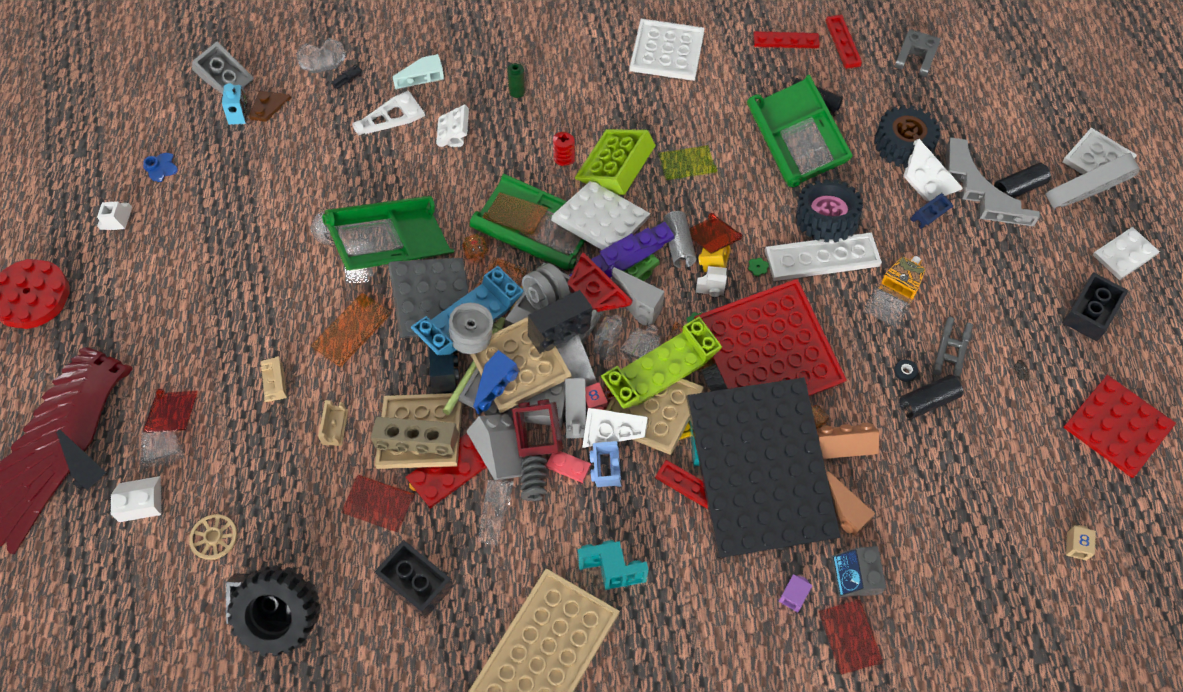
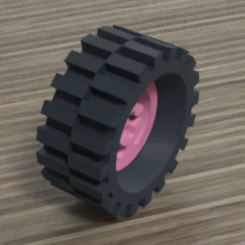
[796,179,863,243]

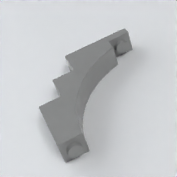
[945,137,1040,227]

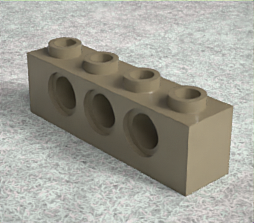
[370,417,459,455]

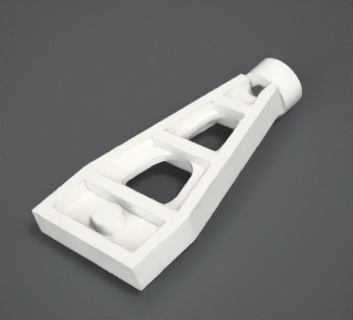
[352,91,425,136]

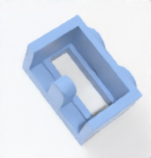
[590,441,621,487]

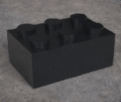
[1062,272,1129,342]
[528,290,592,353]
[374,540,454,619]

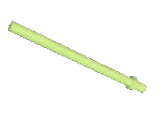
[443,317,505,415]

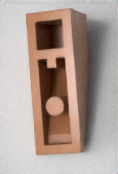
[826,471,875,536]

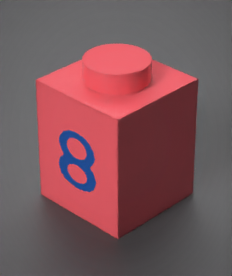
[585,383,608,412]

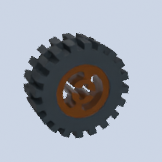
[874,105,941,168]

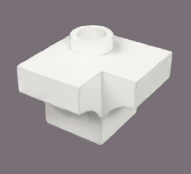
[97,202,132,230]
[696,266,727,297]

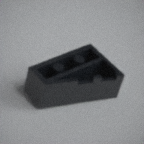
[429,347,459,394]

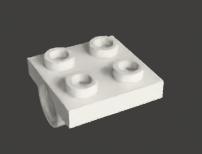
[436,104,469,147]

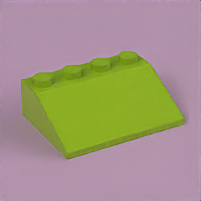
[574,129,656,195]

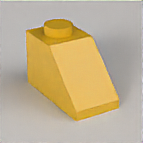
[699,234,731,272]

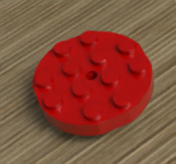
[0,259,70,329]

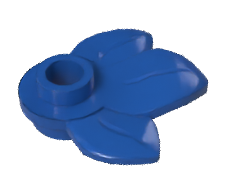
[143,153,178,182]

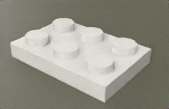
[1093,227,1160,280]

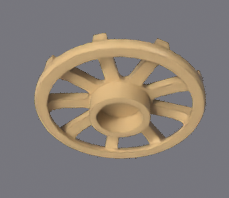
[189,514,237,560]

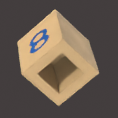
[1066,525,1096,560]

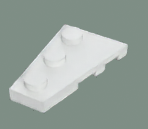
[582,408,648,448]

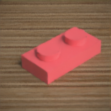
[546,451,591,483]

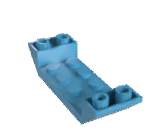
[411,266,524,355]

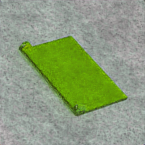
[658,145,717,180]

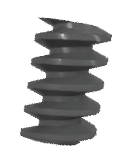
[521,456,547,501]

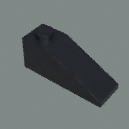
[56,429,107,491]

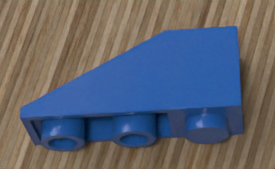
[474,350,519,415]

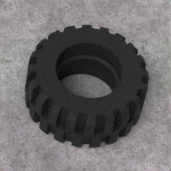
[227,565,320,657]

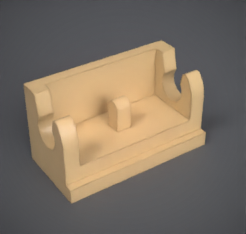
[261,356,287,402]
[318,400,348,446]

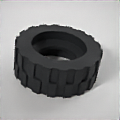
[702,363,727,391]

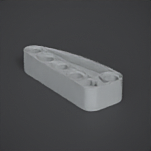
[1045,153,1140,210]

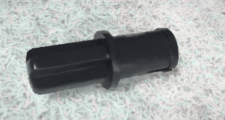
[331,64,362,89]

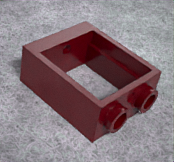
[512,399,563,457]

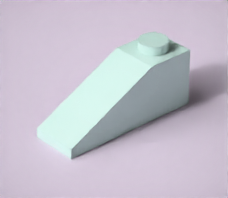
[392,54,444,89]

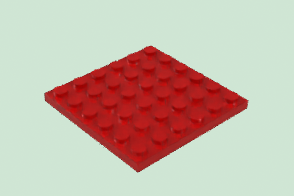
[694,279,847,397]

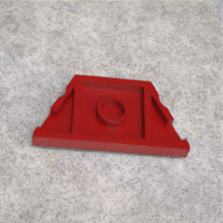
[567,252,633,312]

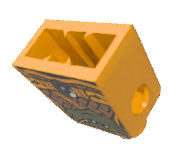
[881,256,925,300]

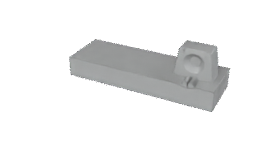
[565,378,586,438]

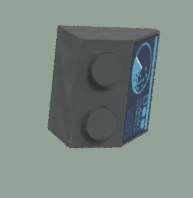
[831,546,886,598]

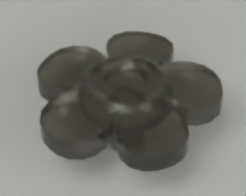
[1014,360,1029,381]

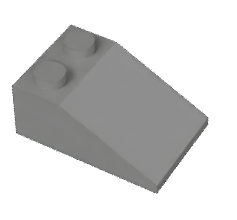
[192,42,254,94]
[612,267,665,327]
[504,382,566,427]
[466,414,523,480]

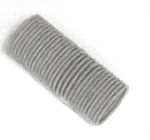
[663,211,697,268]

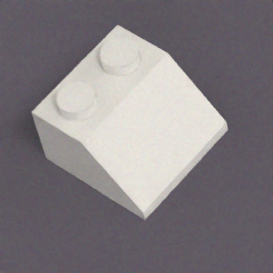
[111,476,161,522]

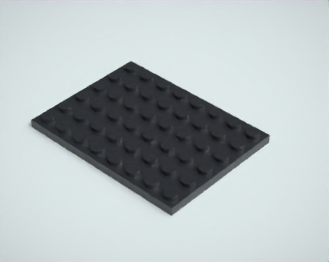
[686,377,841,559]

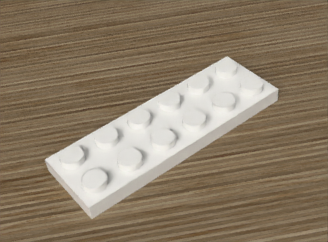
[765,233,882,281]

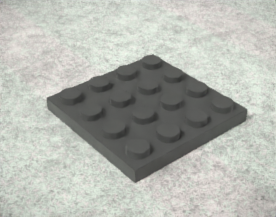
[388,258,468,338]

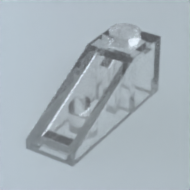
[477,478,513,546]

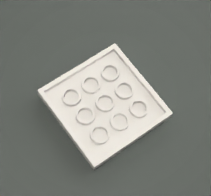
[630,19,705,81]
[551,181,650,250]

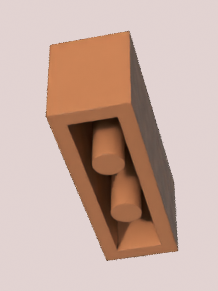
[817,423,879,459]

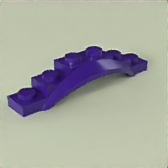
[569,221,675,278]

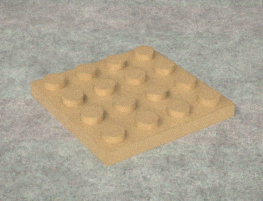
[470,317,572,413]
[606,360,704,455]
[375,393,463,469]

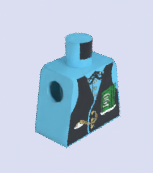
[222,83,248,124]

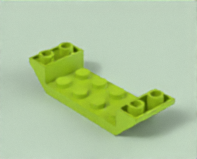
[601,316,722,408]

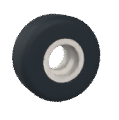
[894,359,918,382]

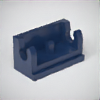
[910,193,954,229]

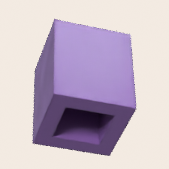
[779,574,813,612]

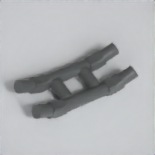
[933,317,974,381]

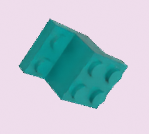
[577,540,649,590]

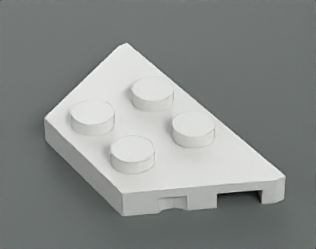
[903,139,963,202]

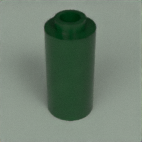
[507,63,525,98]

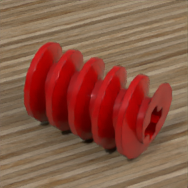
[553,132,575,166]

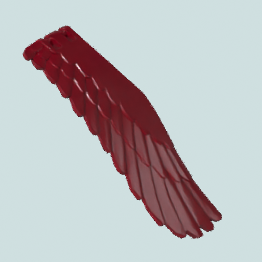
[0,347,133,554]

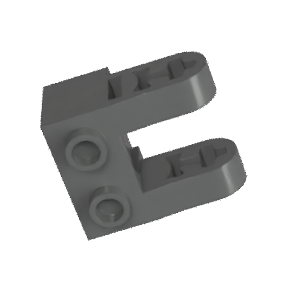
[894,29,941,77]

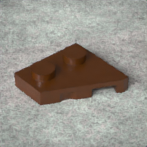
[249,91,291,122]

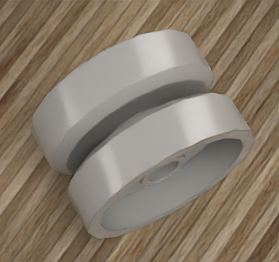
[522,263,569,310]
[448,303,493,354]

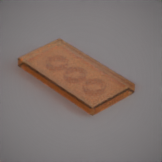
[311,293,391,368]

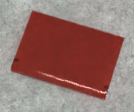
[689,213,743,254]
[143,388,198,433]
[341,475,415,532]
[818,600,883,675]

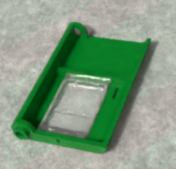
[747,74,853,187]
[469,173,586,271]
[322,196,454,271]

